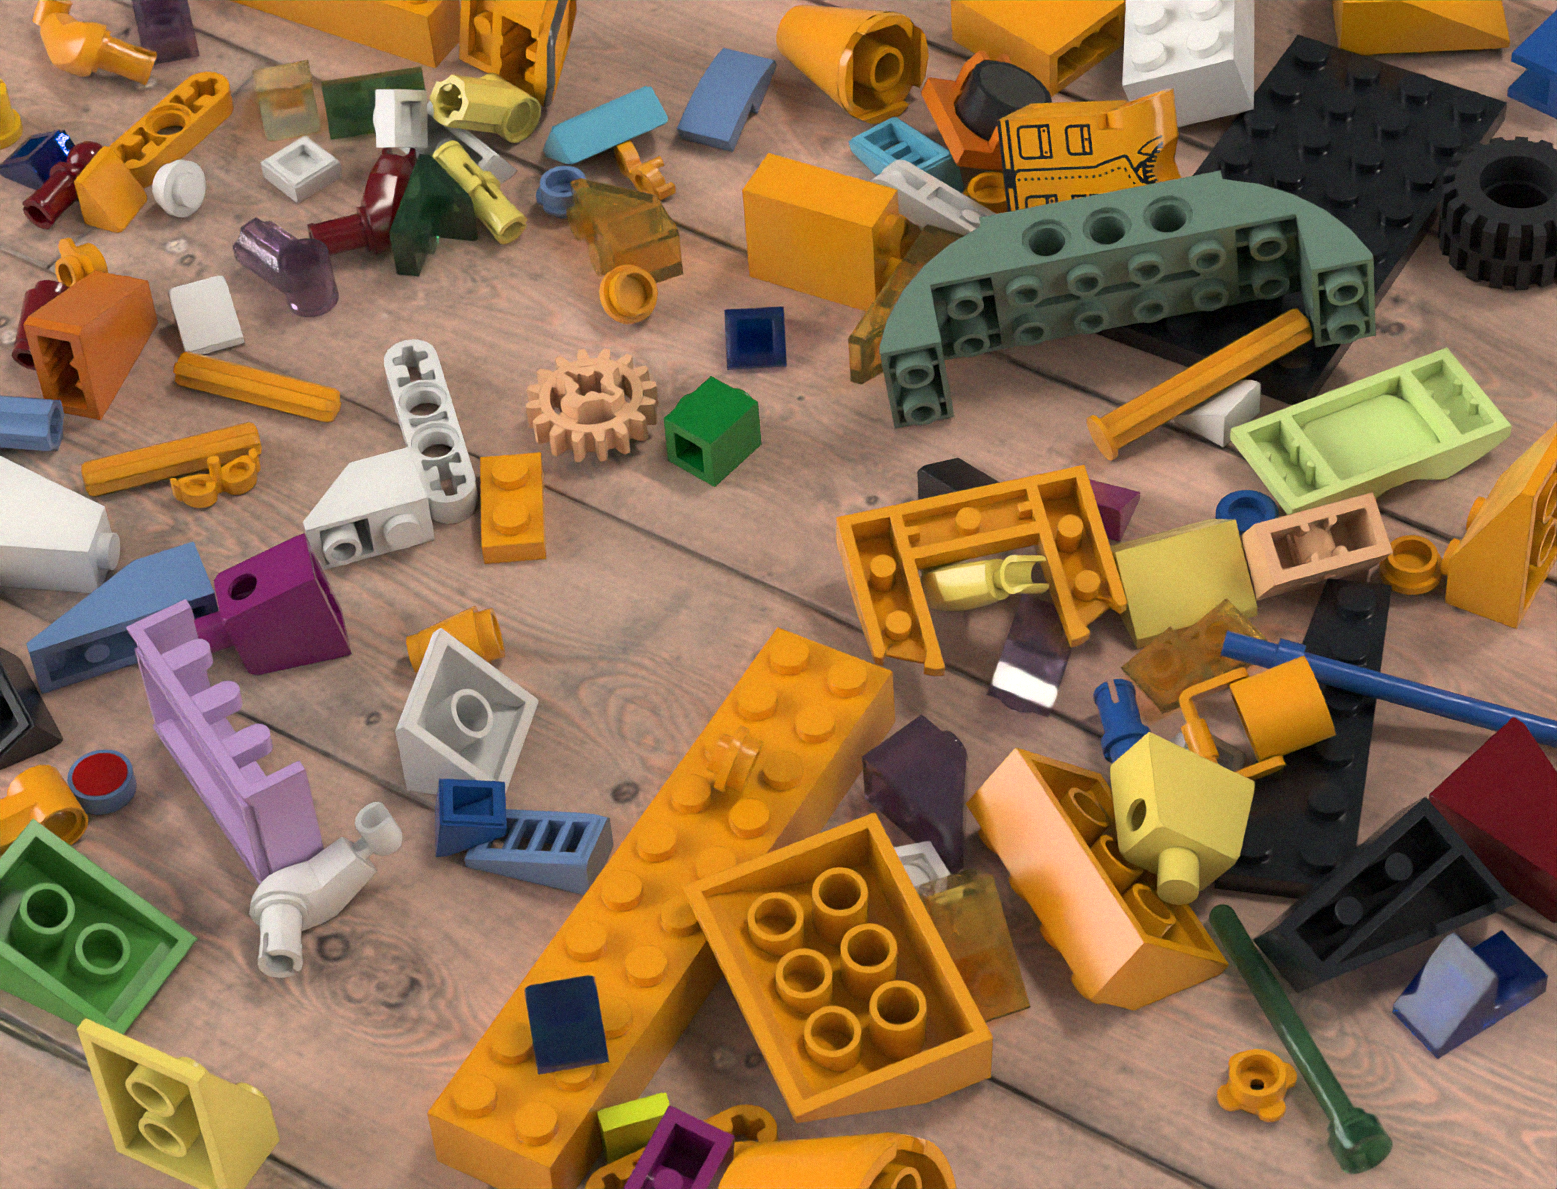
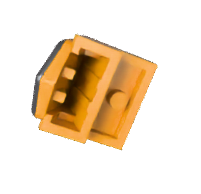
[459,0,577,107]

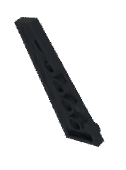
[1215,578,1392,899]

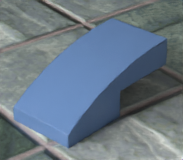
[677,48,777,152]

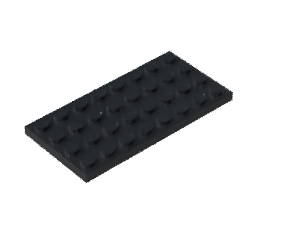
[1095,35,1507,405]

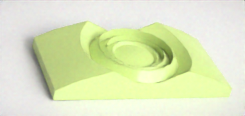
[1230,347,1512,515]

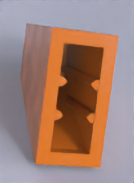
[23,270,158,420]

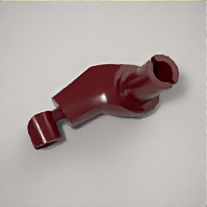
[307,148,419,261]

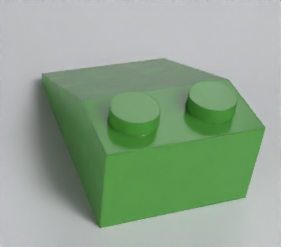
[0,819,197,1035]

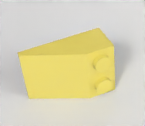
[77,1018,280,1189]

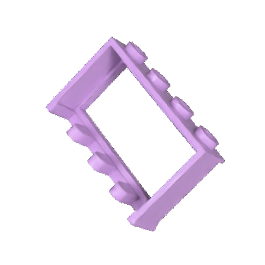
[126,599,324,885]

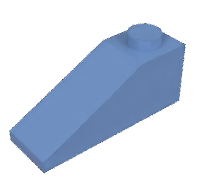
[26,541,219,694]

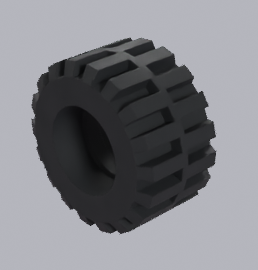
[1438,136,1557,290]

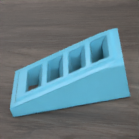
[848,117,964,193]

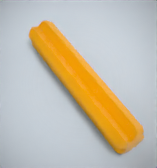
[173,351,342,423]
[81,422,262,497]

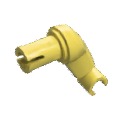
[920,555,1049,611]

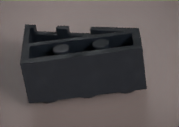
[1253,796,1517,993]

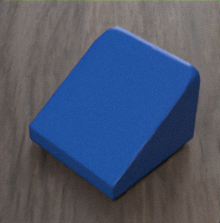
[435,778,507,857]

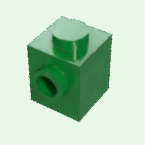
[663,376,762,487]

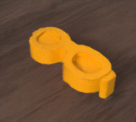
[614,140,676,201]
[170,448,261,508]

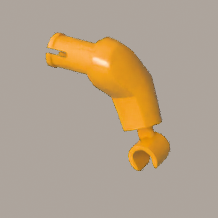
[32,0,157,86]

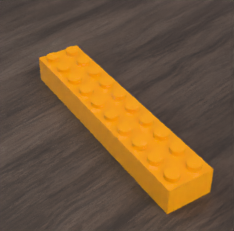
[427,627,895,1189]

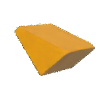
[74,146,147,233]

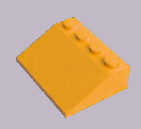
[683,812,993,1123]

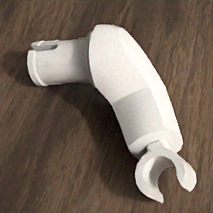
[249,802,402,978]

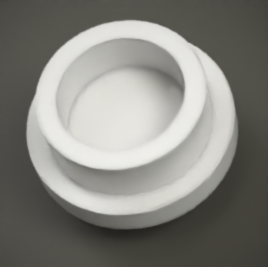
[152,159,206,217]

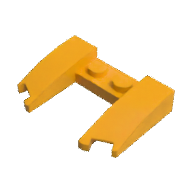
[836,465,1127,677]

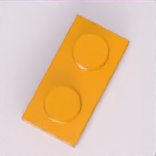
[480,452,547,564]

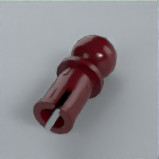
[22,141,103,229]

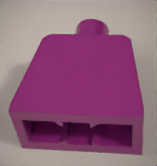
[194,533,352,676]

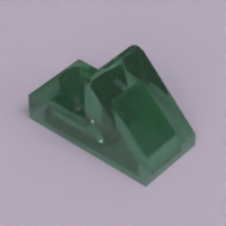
[389,154,478,277]

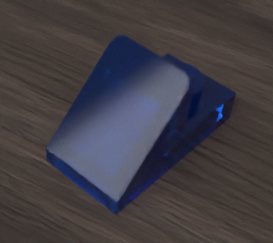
[1392,930,1548,1059]

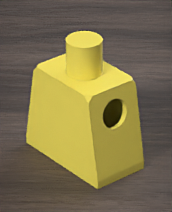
[1110,732,1255,905]

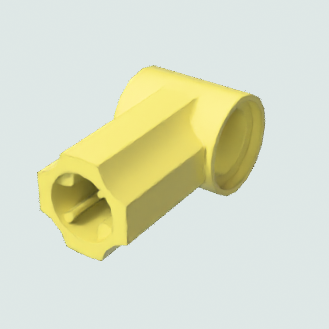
[429,73,541,143]

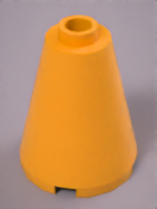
[776,5,929,124]

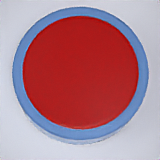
[67,749,137,815]

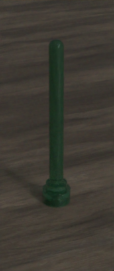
[1209,904,1393,1174]

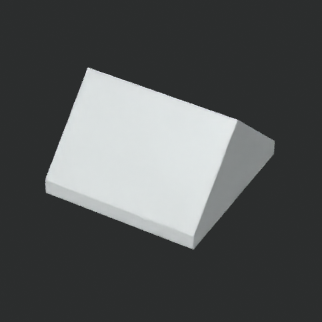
[395,628,539,795]

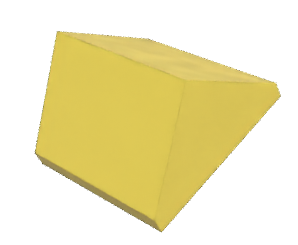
[1110,519,1258,649]

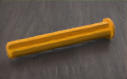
[1086,309,1313,461]

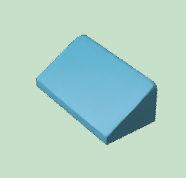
[543,86,668,164]

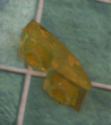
[1120,598,1267,714]

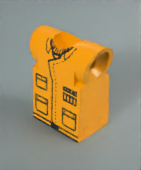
[997,88,1181,212]

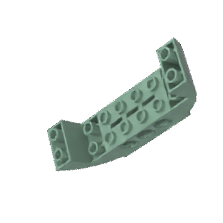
[879,171,1376,428]

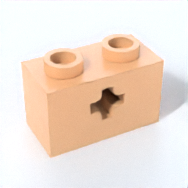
[1240,492,1393,601]

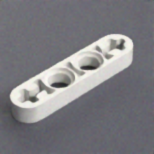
[384,339,479,524]

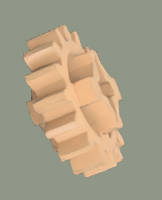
[526,348,659,462]

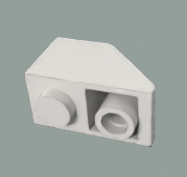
[303,447,435,570]

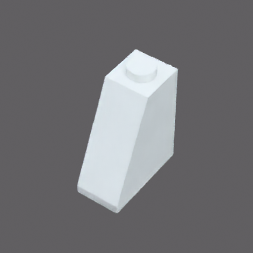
[0,456,120,594]

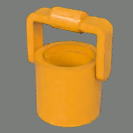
[1179,655,1336,781]

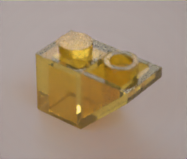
[566,178,683,283]
[914,868,1031,1023]

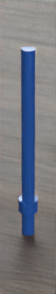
[1220,630,1557,748]

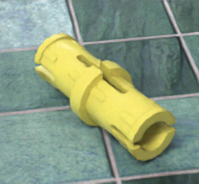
[430,140,528,244]

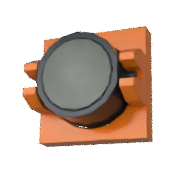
[921,50,1052,172]

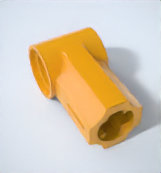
[0,765,88,858]

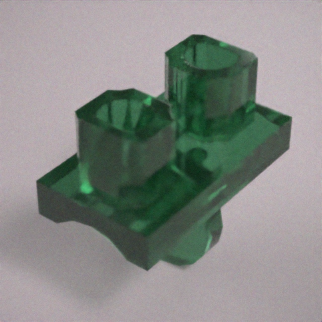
[321,66,428,140]

